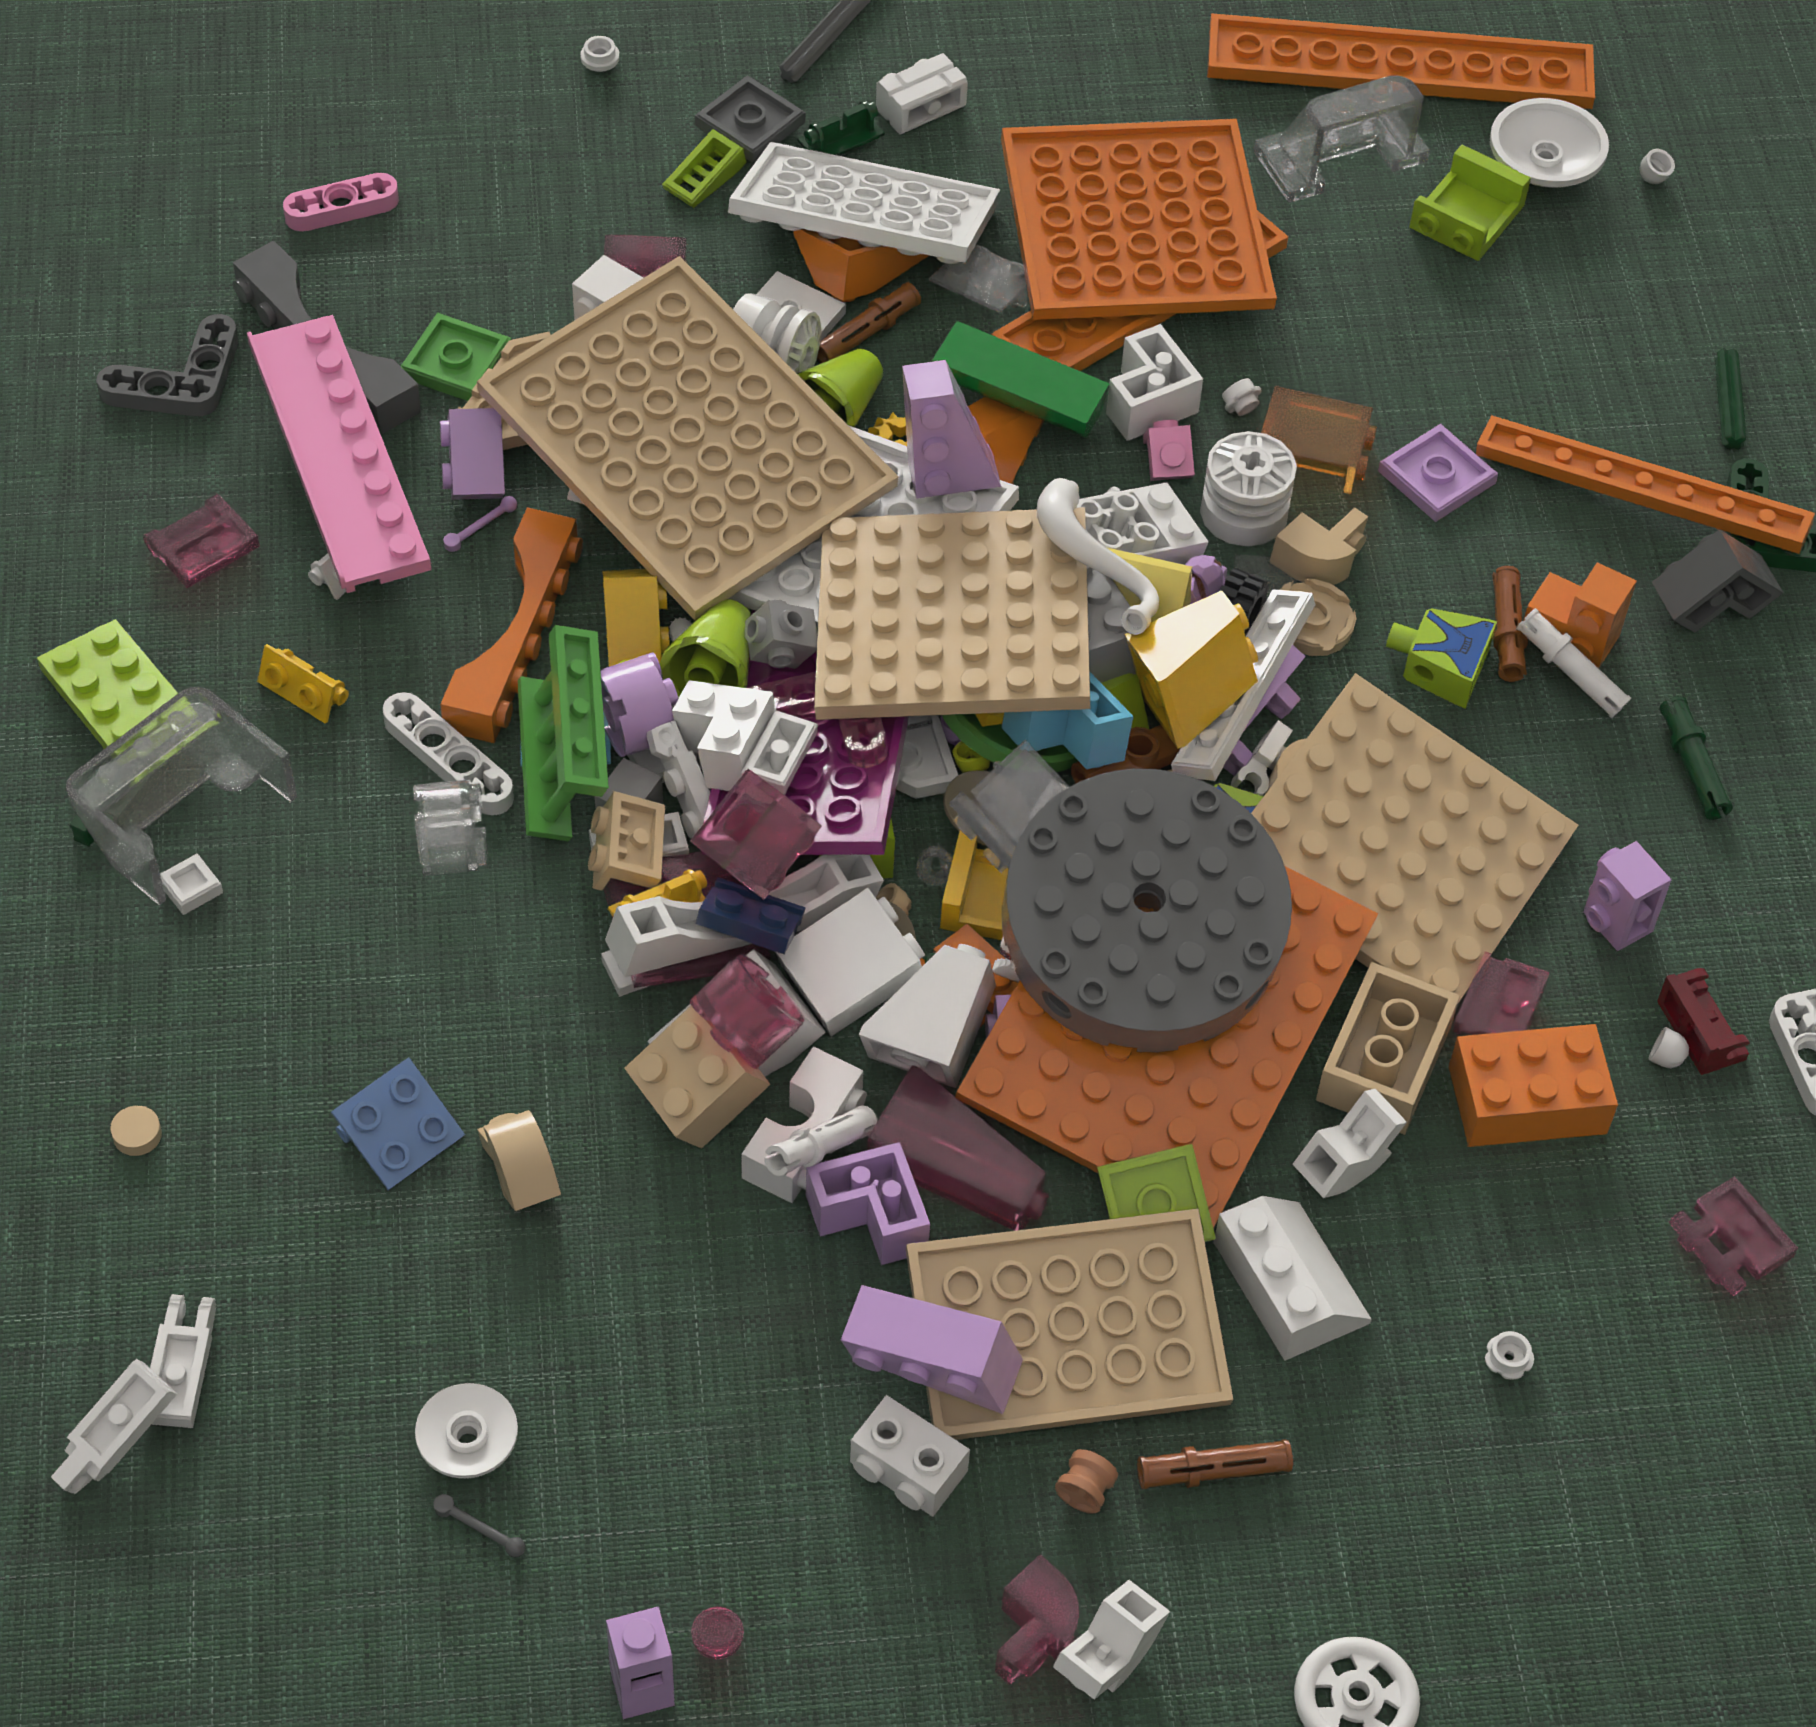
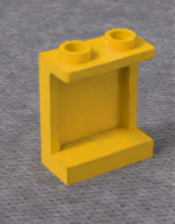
[940,829,1012,940]

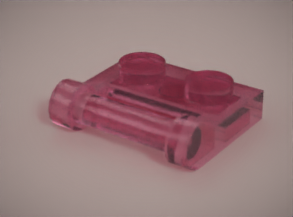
[143,494,260,588]

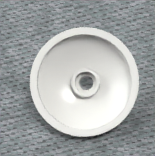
[1490,98,1609,188]

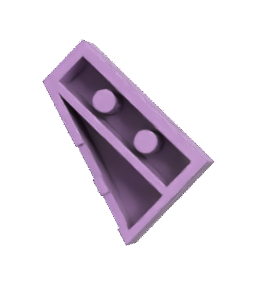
[902,360,1001,499]

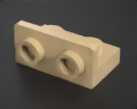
[588,791,665,891]

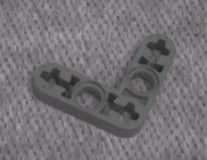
[96,314,238,416]

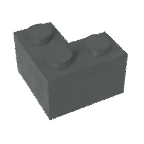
[1652,529,1784,633]

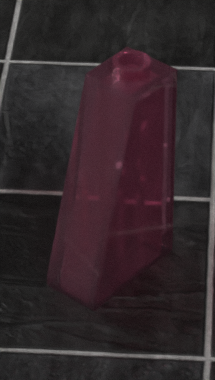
[867,1065,1049,1231]

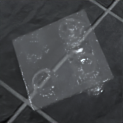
[929,245,1029,313]

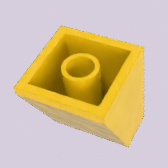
[1124,591,1259,749]

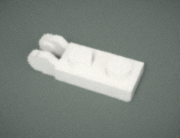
[150,1294,216,1428]

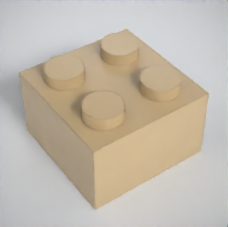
[625,1004,771,1149]

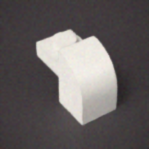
[1293,1089,1407,1198]
[1053,1580,1170,1700]

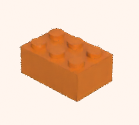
[1449,1024,1618,1147]

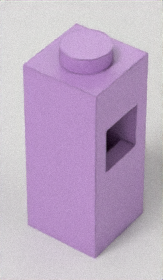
[606,1606,675,1719]

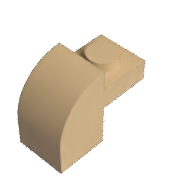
[1269,508,1368,585]
[477,1110,561,1211]

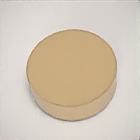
[111,1106,162,1156]

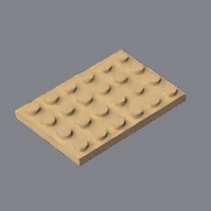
[905,1209,1233,1440]

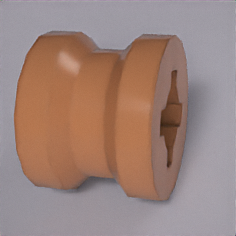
[1055,1450,1118,1513]

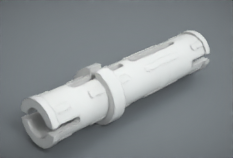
[1516,608,1632,718]
[764,1105,878,1176]

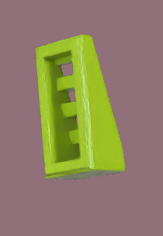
[662,129,746,208]

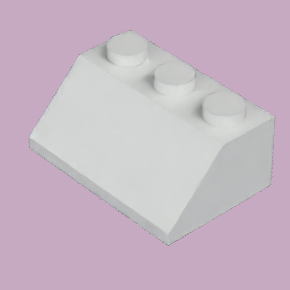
[1213,1196,1371,1361]

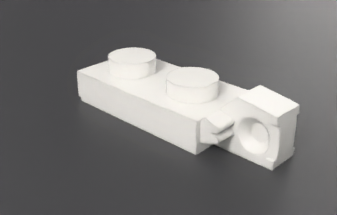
[647,721,710,846]
[51,1359,177,1494]

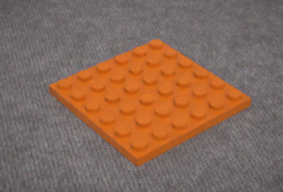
[1001,119,1277,320]

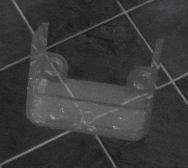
[66,687,297,906]

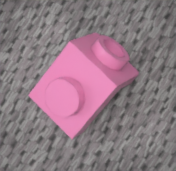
[1143,420,1195,481]

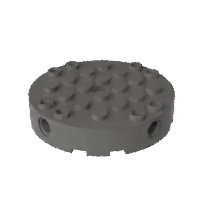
[1002,769,1292,1052]

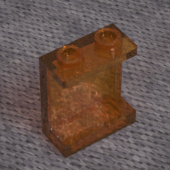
[1261,386,1377,494]

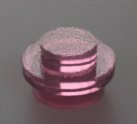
[691,1606,744,1659]

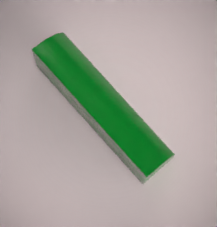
[932,321,1109,437]

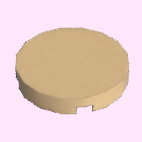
[1280,579,1357,656]

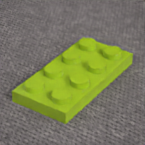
[37,619,200,768]

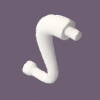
[1037,478,1159,635]

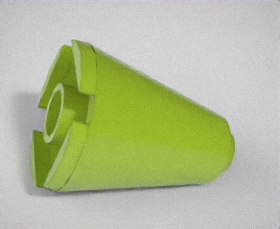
[796,349,883,428]
[660,599,751,699]

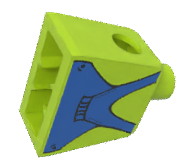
[1386,608,1497,709]

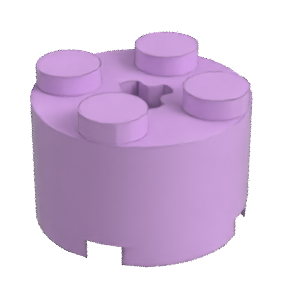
[600,652,678,757]

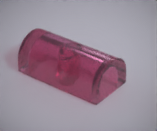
[604,234,688,277]

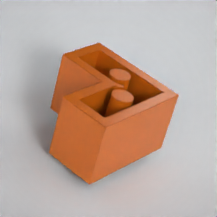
[1523,562,1637,668]

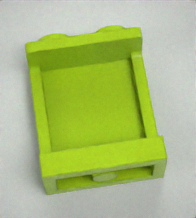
[1409,145,1531,261]

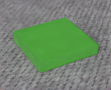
[401,313,511,401]

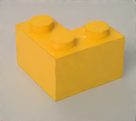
[603,569,670,667]

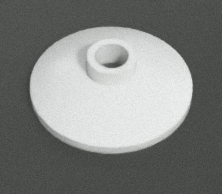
[415,1383,518,1478]

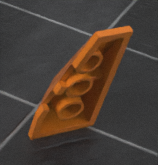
[793,229,929,302]
[968,397,1044,484]

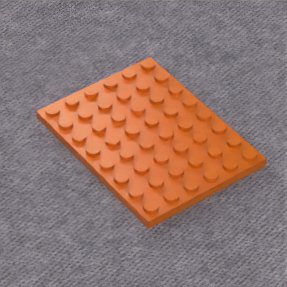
[955,866,1378,1229]

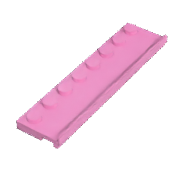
[247,315,431,593]

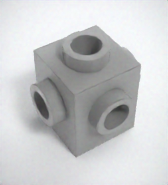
[745,600,818,669]

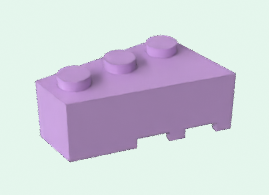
[841,1285,1023,1414]

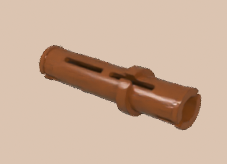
[817,282,921,364]
[1492,566,1528,682]
[1137,1439,1293,1489]

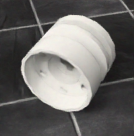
[733,293,821,373]
[1200,431,1297,547]

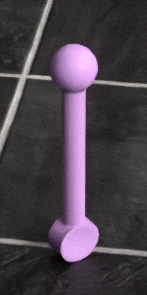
[443,496,517,552]

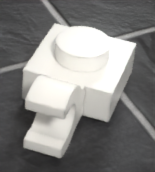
[1231,720,1293,796]

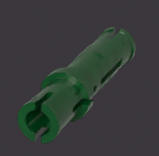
[1659,696,1733,820]

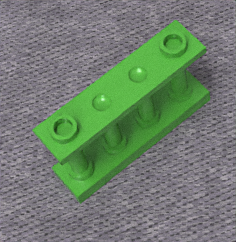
[518,625,609,841]

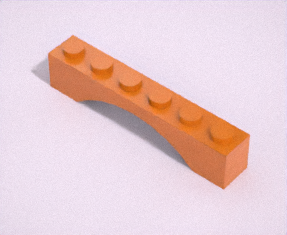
[440,507,583,743]

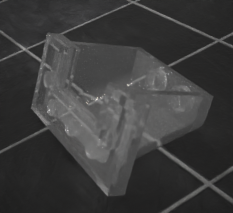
[1253,75,1430,203]

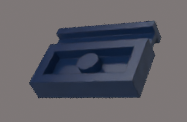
[695,877,806,955]

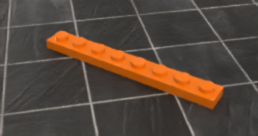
[1476,415,1815,554]

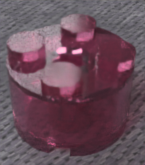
[690,954,805,1069]

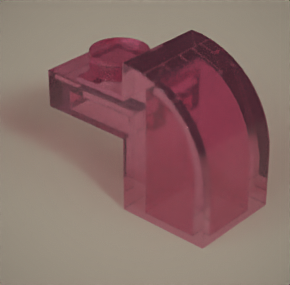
[995,1554,1079,1685]

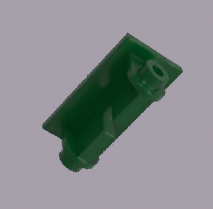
[797,101,885,156]

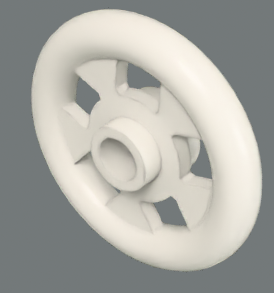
[1294,1637,1420,1727]

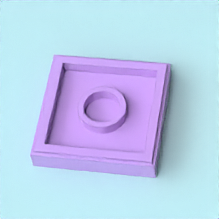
[1378,424,1498,522]

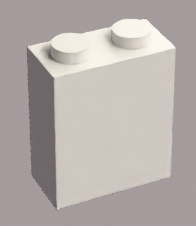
[776,888,925,1037]

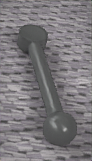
[433,1494,526,1558]

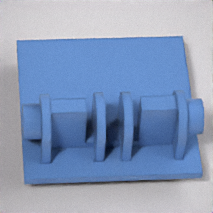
[331,1057,465,1190]

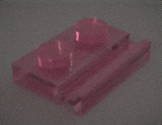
[1453,951,1549,1035]

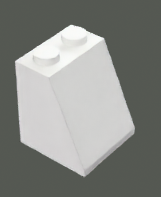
[859,944,996,1088]

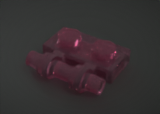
[1669,1176,1798,1296]

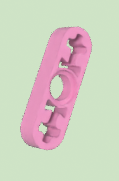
[283,173,399,231]

